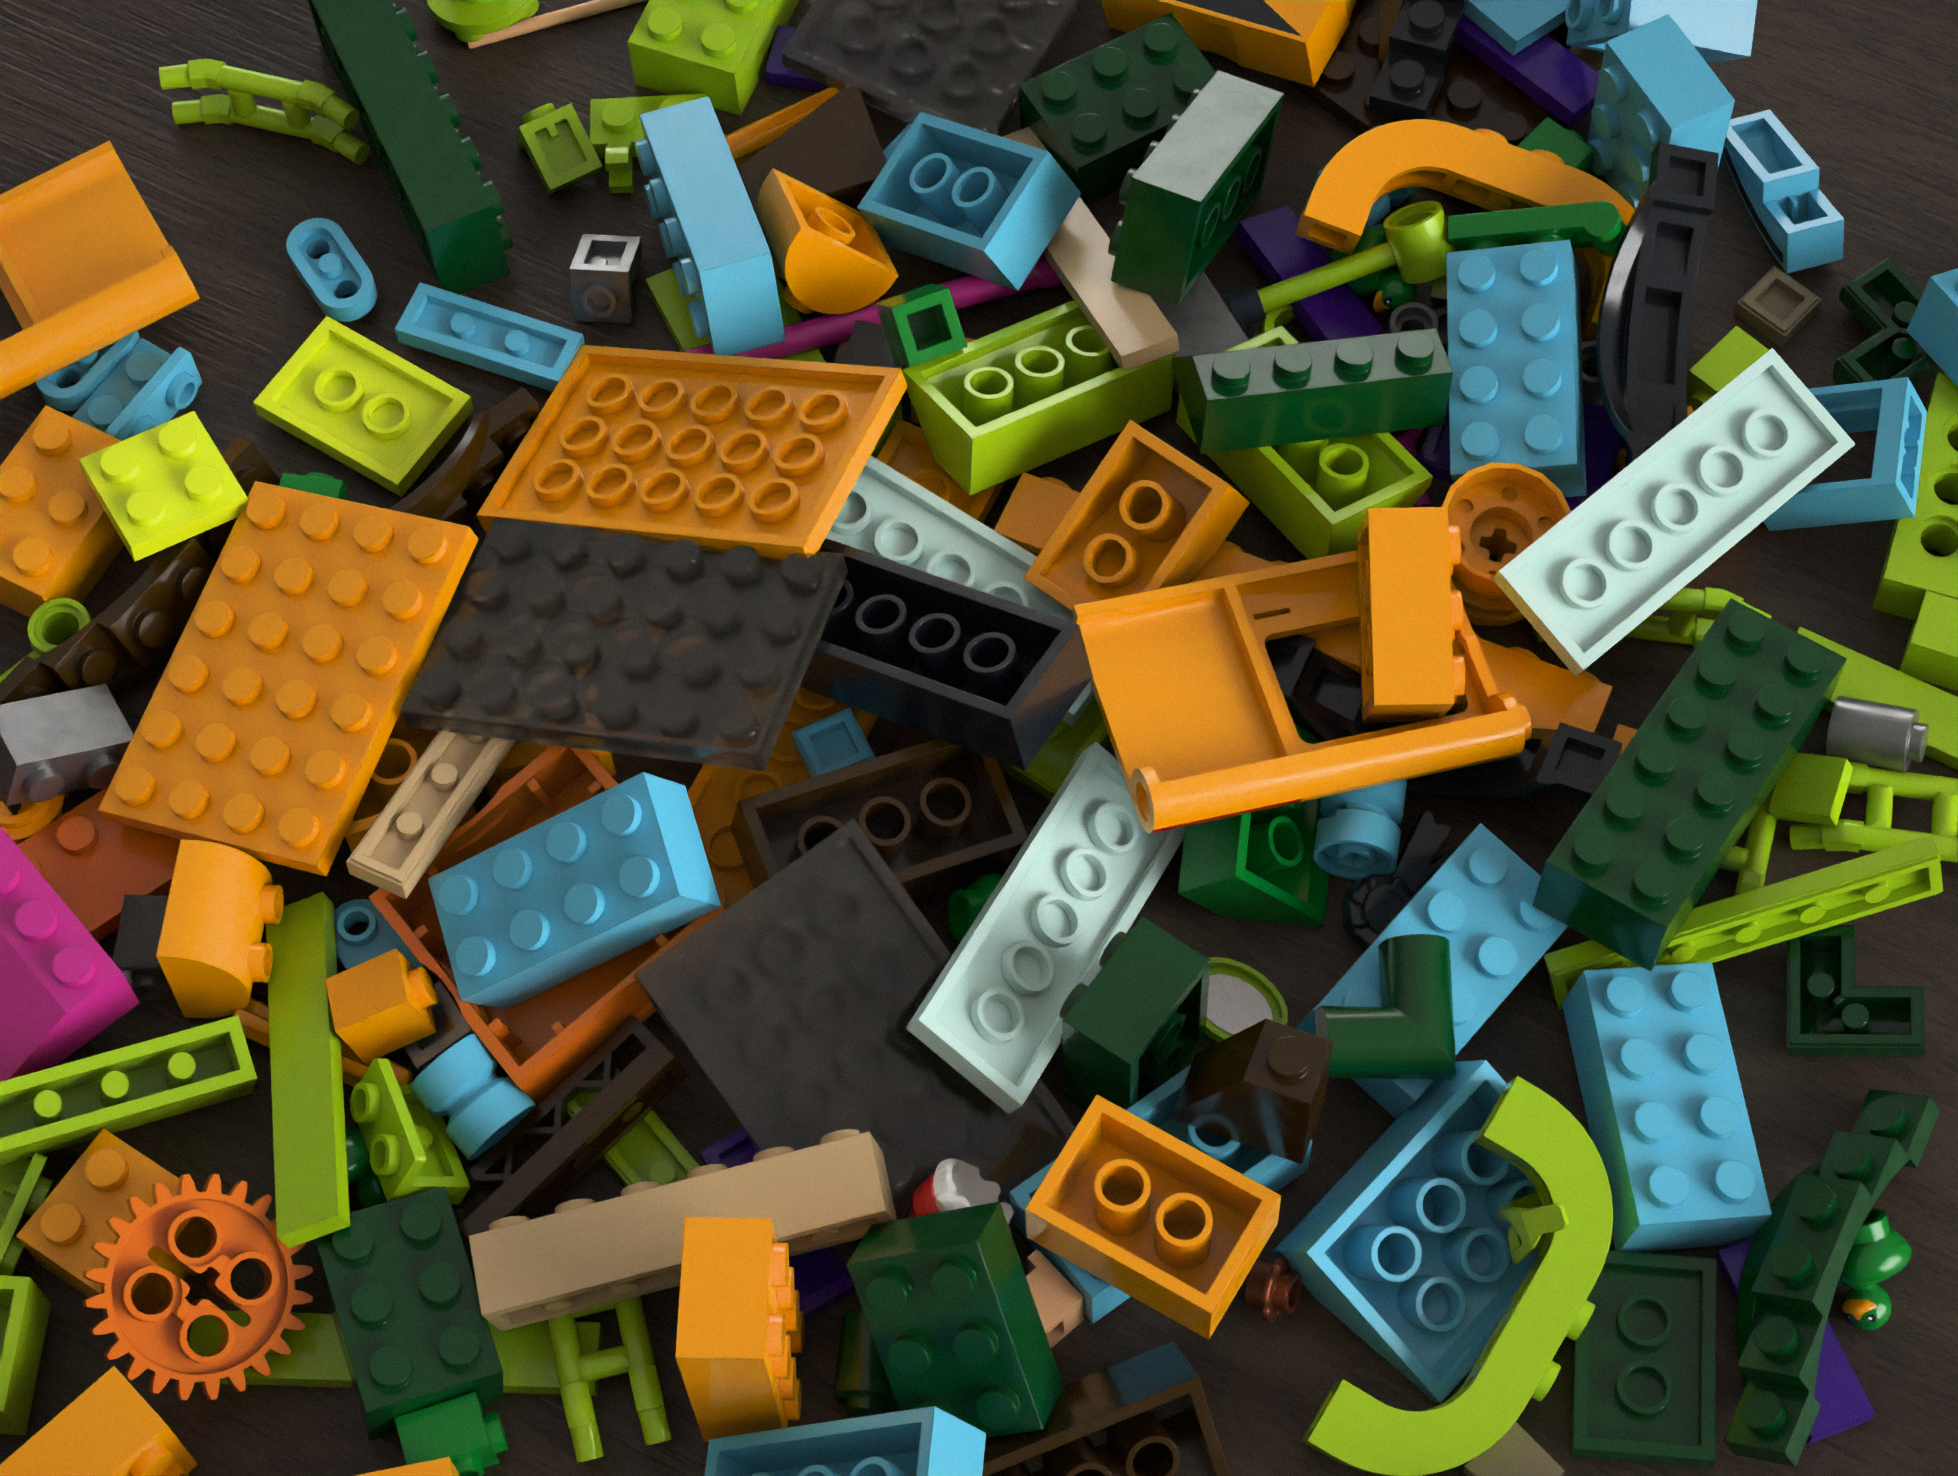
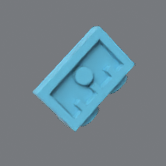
[72,338,203,441]

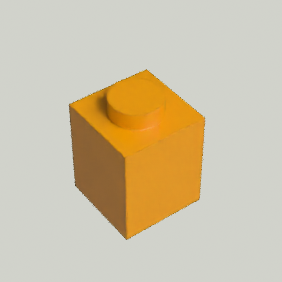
[325,948,438,1063]

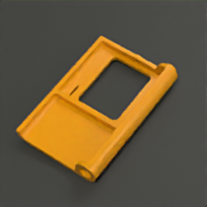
[1073,550,1532,834]

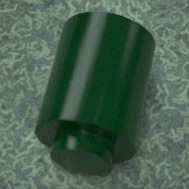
[833,1309,898,1418]

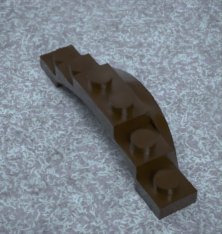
[389,387,540,535]
[0,437,280,705]

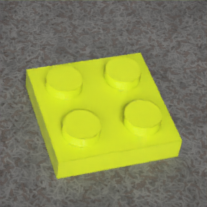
[79,411,248,562]

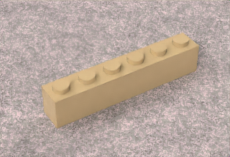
[469,1129,897,1332]

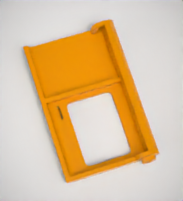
[0,140,200,400]

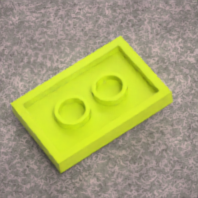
[253,316,474,497]

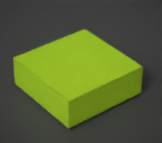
[1768,753,1853,826]

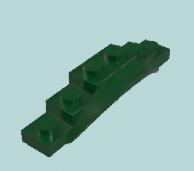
[1723,1089,1940,1467]

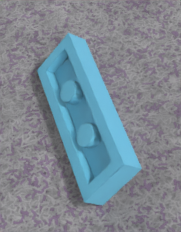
[394,282,585,392]

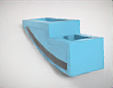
[1722,109,1844,274]

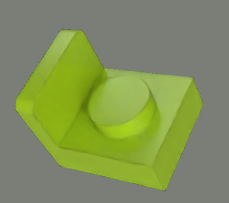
[515,103,603,195]

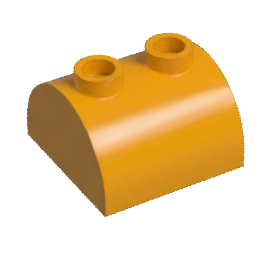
[757,168,899,314]
[156,839,284,1019]

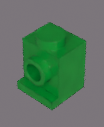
[394,1392,509,1476]

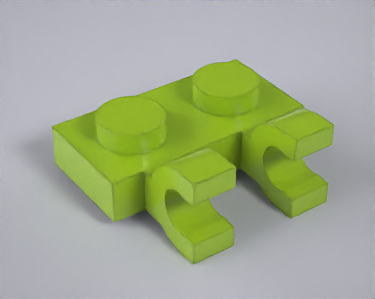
[590,93,706,194]

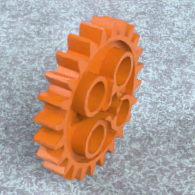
[82,1174,313,1400]

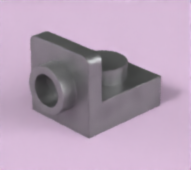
[569,234,642,324]

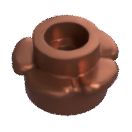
[1245,1255,1302,1323]

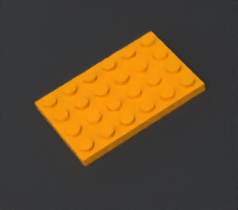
[476,345,908,565]
[98,481,478,877]

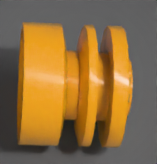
[1441,462,1571,626]

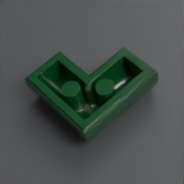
[1833,257,1940,385]
[1786,925,1925,1058]
[1315,934,1456,1080]

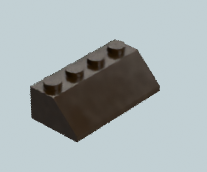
[982,1341,1231,1476]

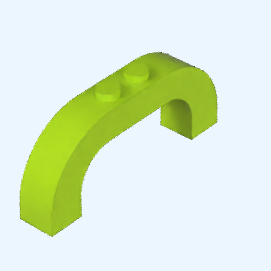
[1301,1076,1613,1476]

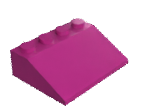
[0,825,140,1082]

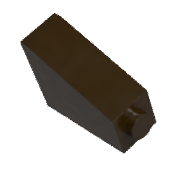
[739,84,887,245]
[1172,1019,1334,1164]

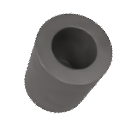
[1826,696,1929,773]

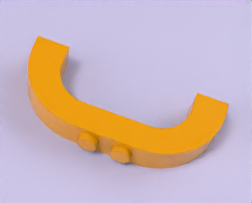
[1294,119,1635,342]

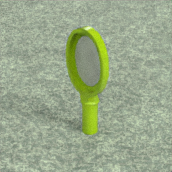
[1128,928,1288,1042]

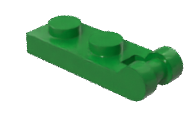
[1448,201,1627,257]

